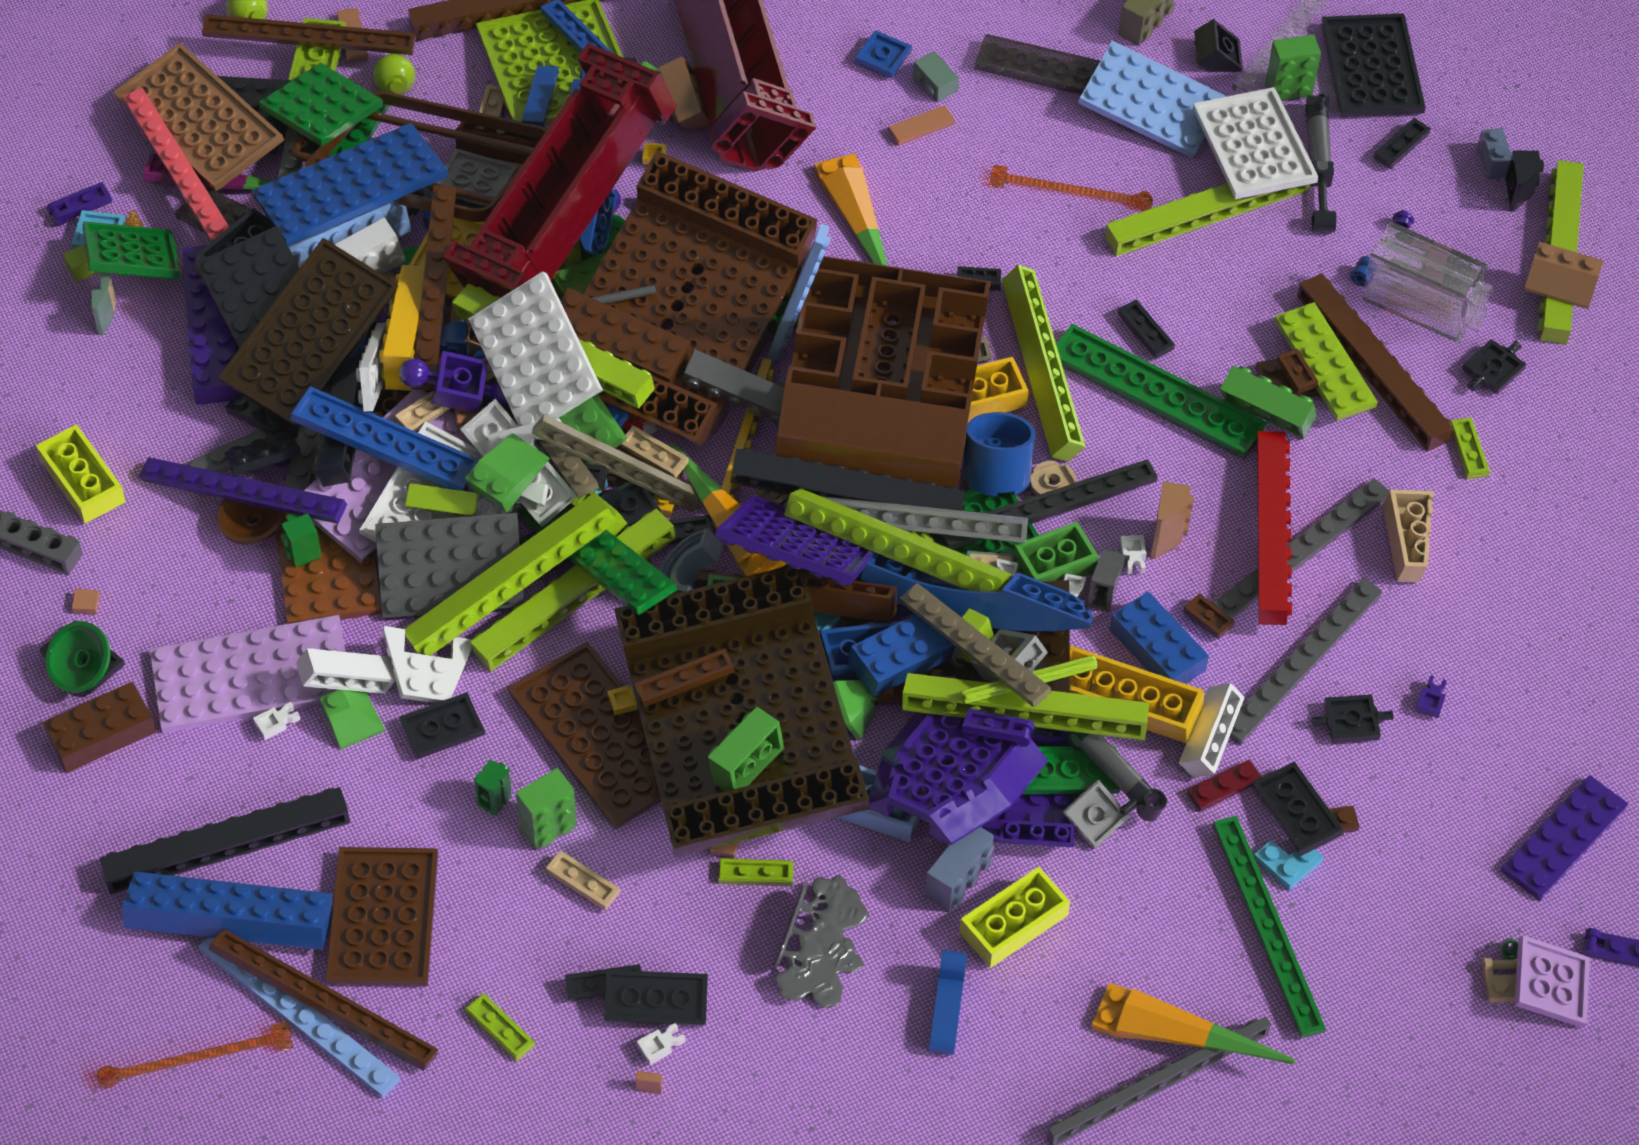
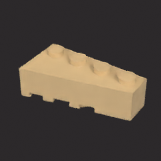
[1382,490,1434,582]

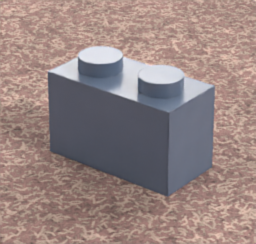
[1477,128,1512,179]

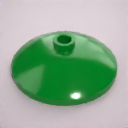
[46,621,110,693]

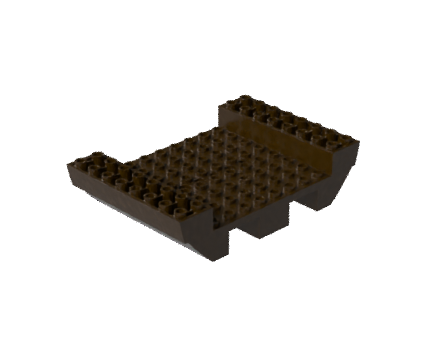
[614,566,870,858]

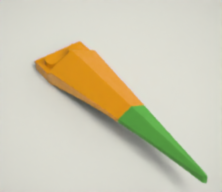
[814,153,888,265]
[669,442,788,576]
[1092,983,1295,1064]

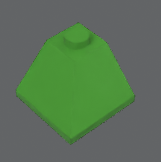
[833,680,878,740]
[319,690,385,750]

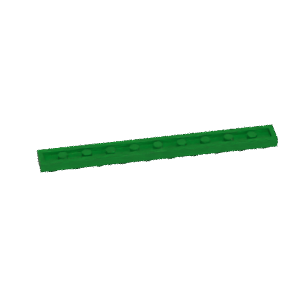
[1213,815,1326,1039]

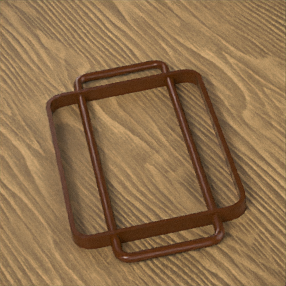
[291,91,547,222]

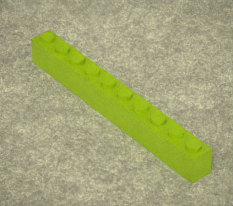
[1537,160,1584,345]
[1105,183,1310,257]
[1001,265,1086,462]
[452,283,655,409]
[784,489,1011,592]
[405,492,617,656]
[471,508,676,672]
[902,673,1149,741]

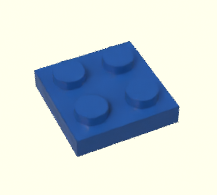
[855,30,912,79]

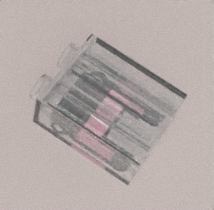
[1363,221,1493,343]

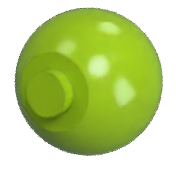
[225,0,268,19]
[373,54,416,95]

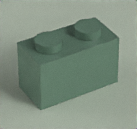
[912,51,959,102]

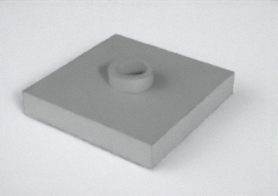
[1061,780,1130,849]

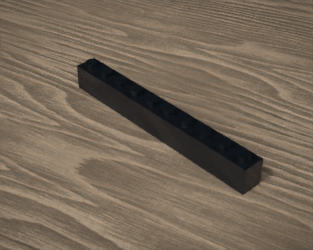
[314,321,376,487]
[730,448,965,511]
[99,787,350,894]

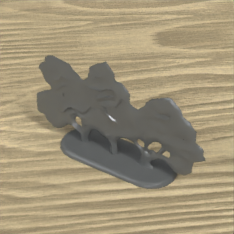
[772,874,869,1008]

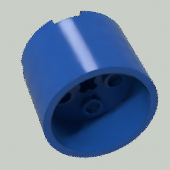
[962,412,1036,496]

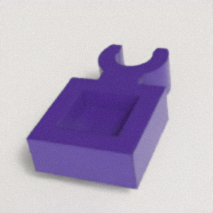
[1415,675,1446,718]

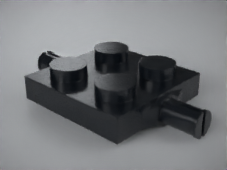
[1462,339,1526,395]
[1311,694,1394,743]

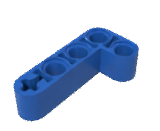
[929,950,967,1055]

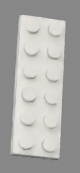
[356,323,387,412]
[461,399,577,527]

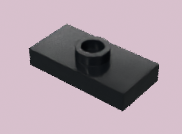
[957,266,1001,291]

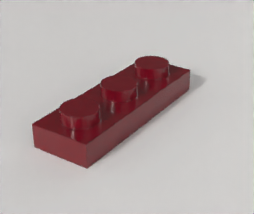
[1187,759,1262,812]

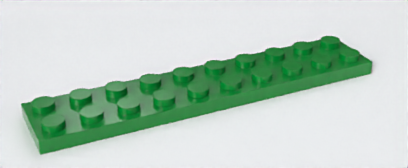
[1056,324,1268,458]
[511,502,677,615]

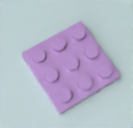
[1514,935,1590,1028]

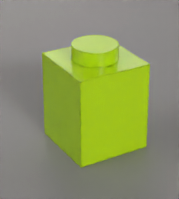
[63,244,96,282]

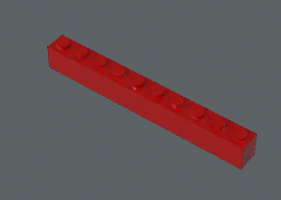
[1257,431,1292,625]

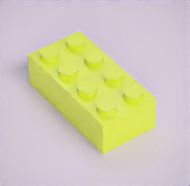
[36,424,126,523]
[959,866,1070,968]

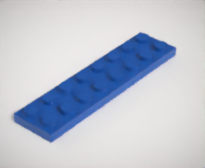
[290,386,480,491]

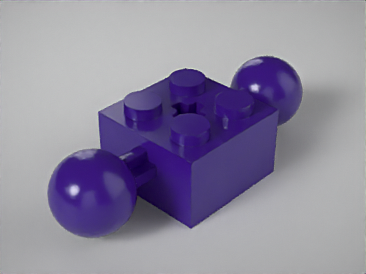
[399,351,510,413]

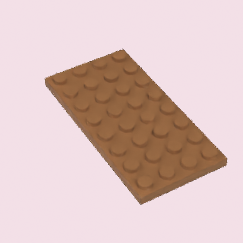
[113,43,284,192]

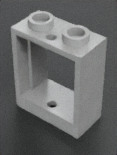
[971,629,1048,682]

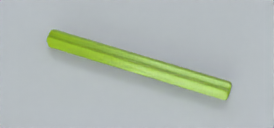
[961,655,1097,704]

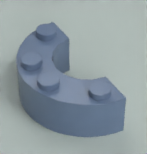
[659,529,724,595]

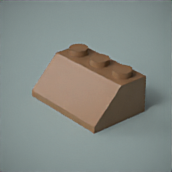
[659,57,711,129]
[1524,242,1604,309]
[1150,481,1194,559]

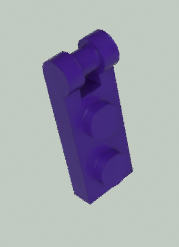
[47,182,112,226]
[962,709,1035,747]
[1583,928,1639,967]

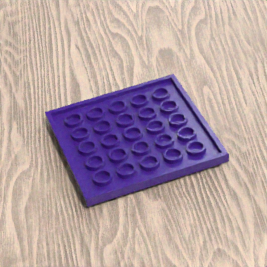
[715,495,876,585]

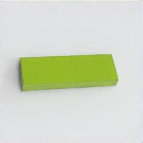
[1450,417,1490,479]
[405,483,479,517]
[718,858,794,887]
[465,992,535,1062]

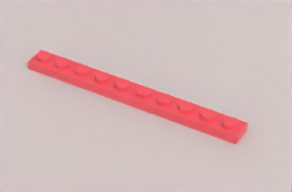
[123,88,229,242]

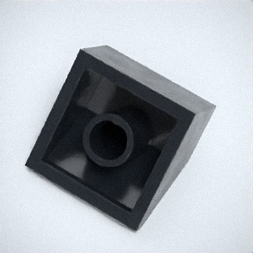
[1194,19,1243,72]
[1505,150,1544,212]

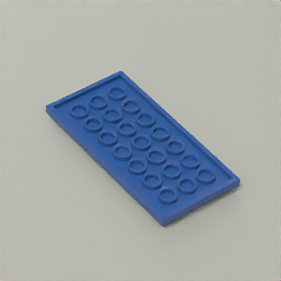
[252,123,449,246]

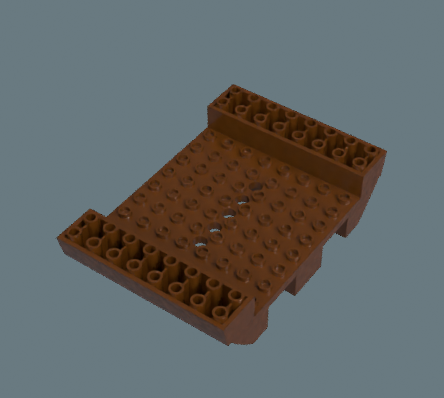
[584,150,818,447]
[775,256,991,488]

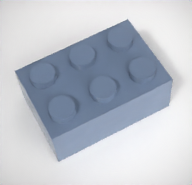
[925,827,994,912]

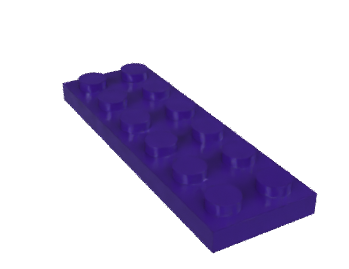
[1501,774,1629,901]

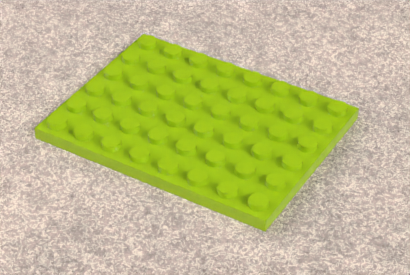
[476,0,623,126]

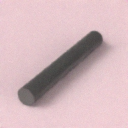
[591,285,656,304]

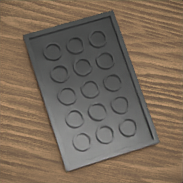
[375,513,524,618]

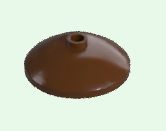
[217,499,287,545]

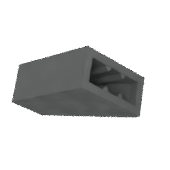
[1087,549,1126,612]

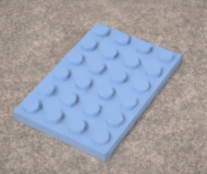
[1078,41,1226,159]

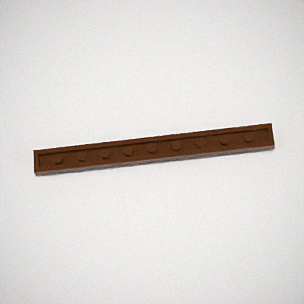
[202,14,416,55]
[412,185,457,391]
[209,929,439,1071]

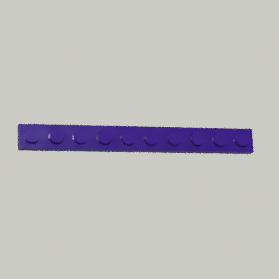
[139,457,347,524]

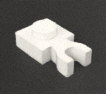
[1120,535,1146,574]
[253,702,300,740]
[637,1023,685,1065]

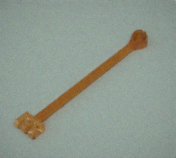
[989,165,1153,211]
[97,1022,294,1088]

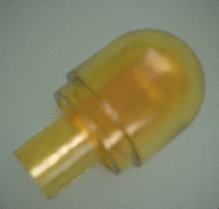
[125,210,143,227]

